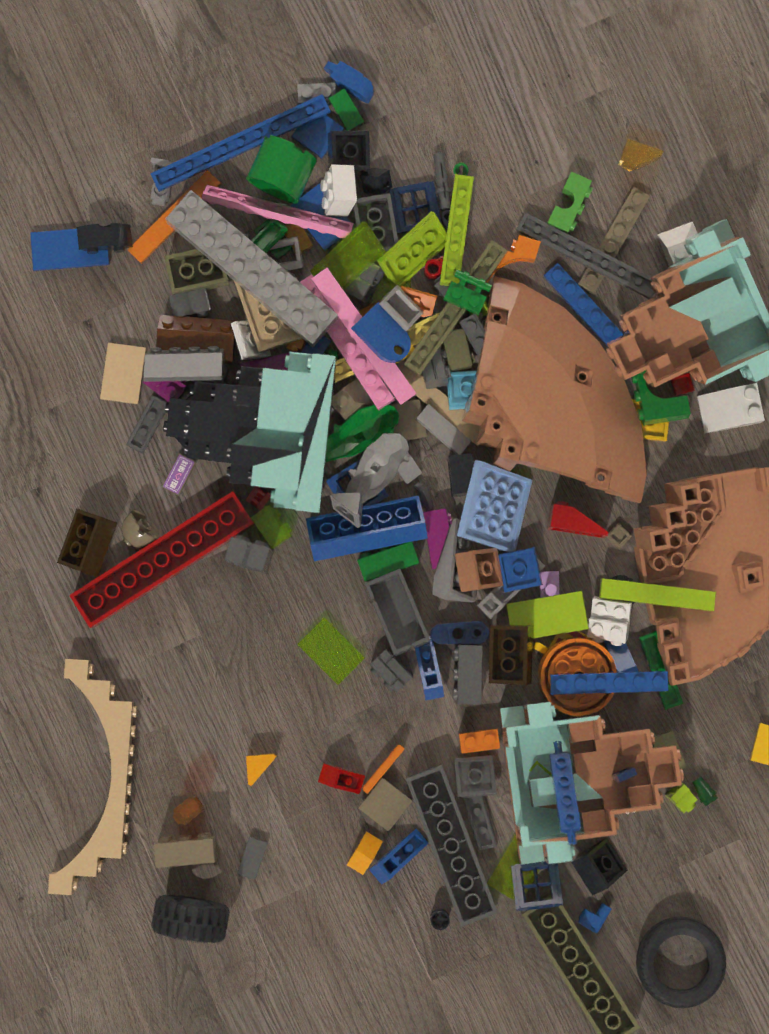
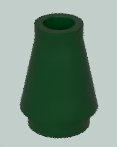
[692,776,718,807]

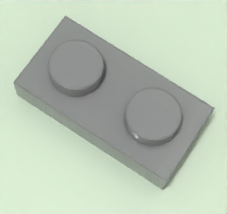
[297,83,336,105]

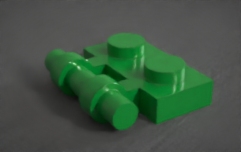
[444,270,492,316]

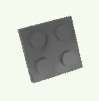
[454,755,497,798]

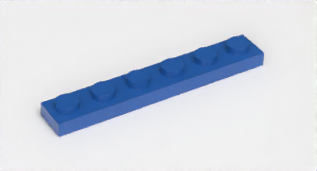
[543,263,624,347]
[550,671,668,695]

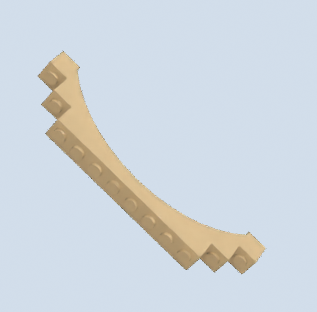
[48,659,137,895]

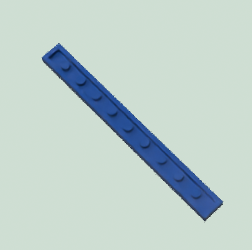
[150,94,331,192]

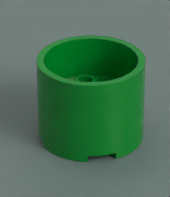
[246,135,317,204]

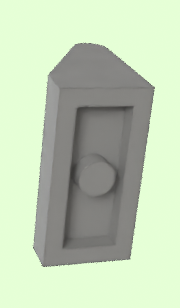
[266,236,304,271]
[379,285,423,331]

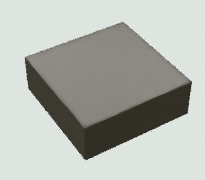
[605,523,632,550]

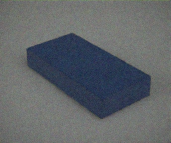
[612,767,637,783]

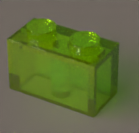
[251,504,292,550]

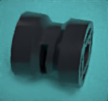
[430,908,450,930]

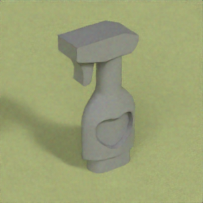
[150,158,172,206]

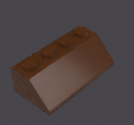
[156,315,236,364]

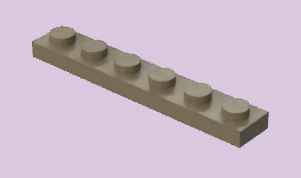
[578,187,650,295]

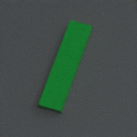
[639,631,684,710]

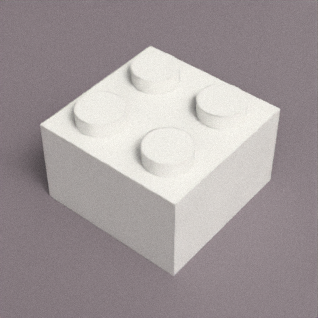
[320,165,357,217]

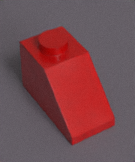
[318,763,365,794]

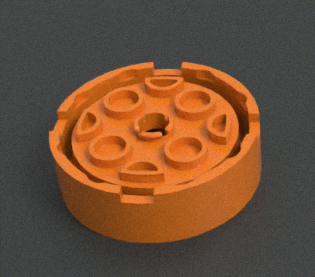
[537,637,617,716]

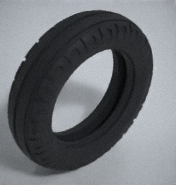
[636,917,726,1008]

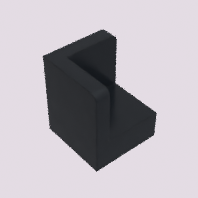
[360,168,393,195]

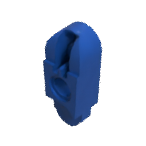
[324,61,374,103]

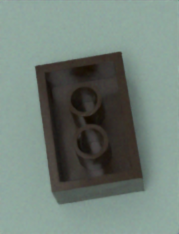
[57,509,117,577]
[488,624,533,685]

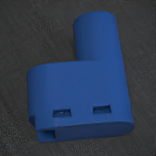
[578,903,612,934]

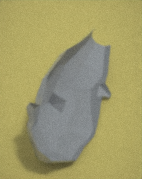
[345,433,409,504]

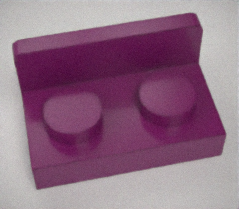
[143,381,187,402]

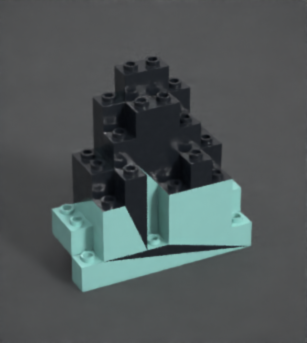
[163,352,336,513]

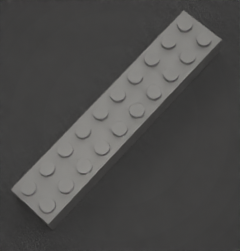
[165,190,338,347]

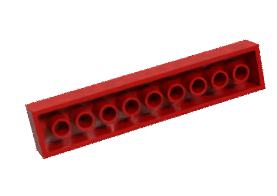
[69,491,255,628]

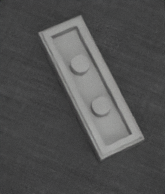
[415,404,471,455]

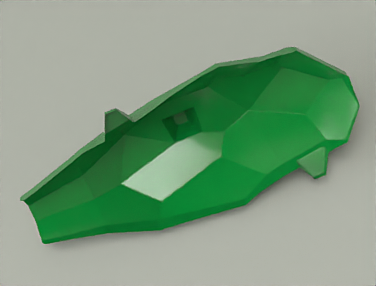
[325,405,399,463]

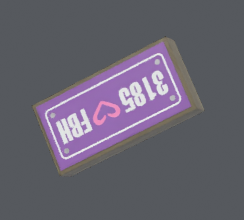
[162,453,197,496]

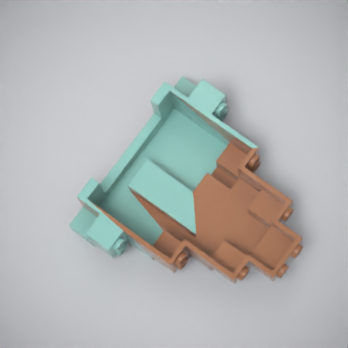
[606,219,769,387]
[499,702,684,864]

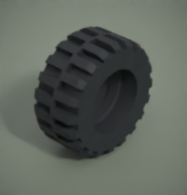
[151,895,230,943]

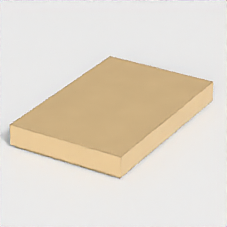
[100,343,146,405]

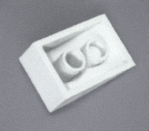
[697,383,765,434]

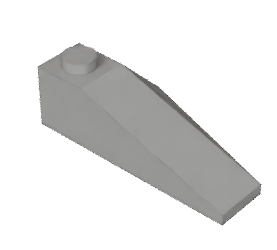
[432,518,476,602]

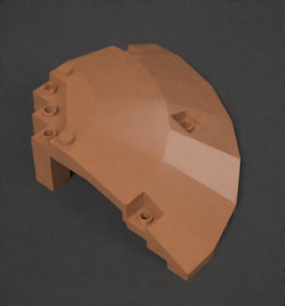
[462,276,647,503]
[634,467,769,685]

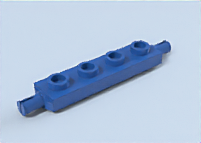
[549,741,581,845]

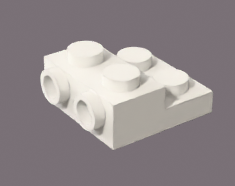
[587,596,632,646]

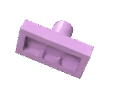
[539,571,560,598]

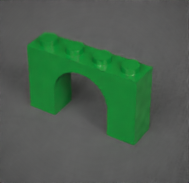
[631,371,691,426]

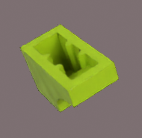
[665,783,698,813]

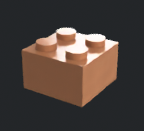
[455,548,503,592]

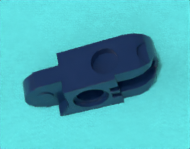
[430,621,489,644]

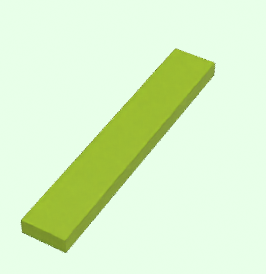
[440,174,474,286]
[599,578,716,611]

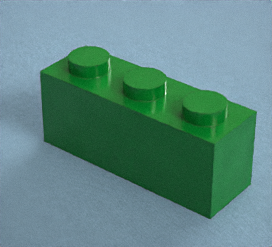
[357,542,419,582]

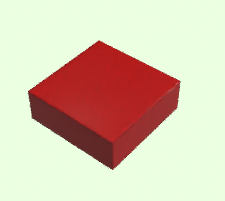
[671,373,695,397]

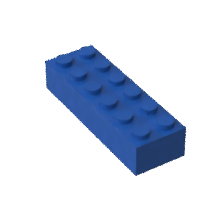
[306,496,428,561]

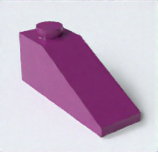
[423,509,452,570]

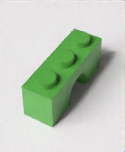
[547,171,593,234]

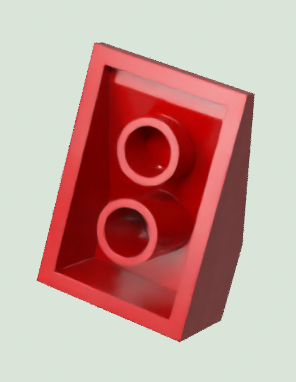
[547,501,609,538]

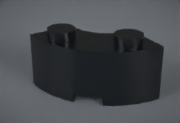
[77,223,133,254]

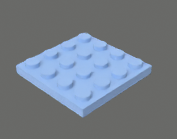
[457,460,532,553]

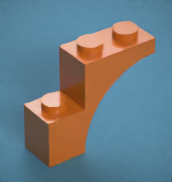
[487,235,541,283]

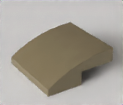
[391,399,427,441]
[358,777,412,831]

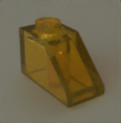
[618,139,664,171]

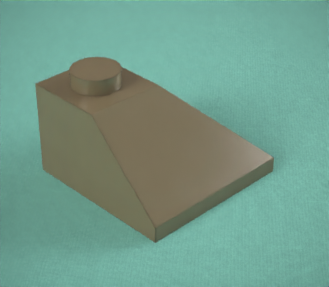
[331,379,374,422]

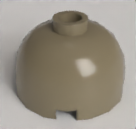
[122,510,160,549]

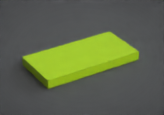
[377,211,447,288]
[506,591,589,638]

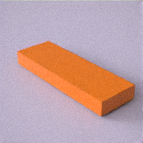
[362,744,405,794]

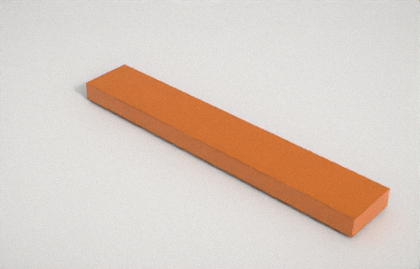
[128,170,221,264]

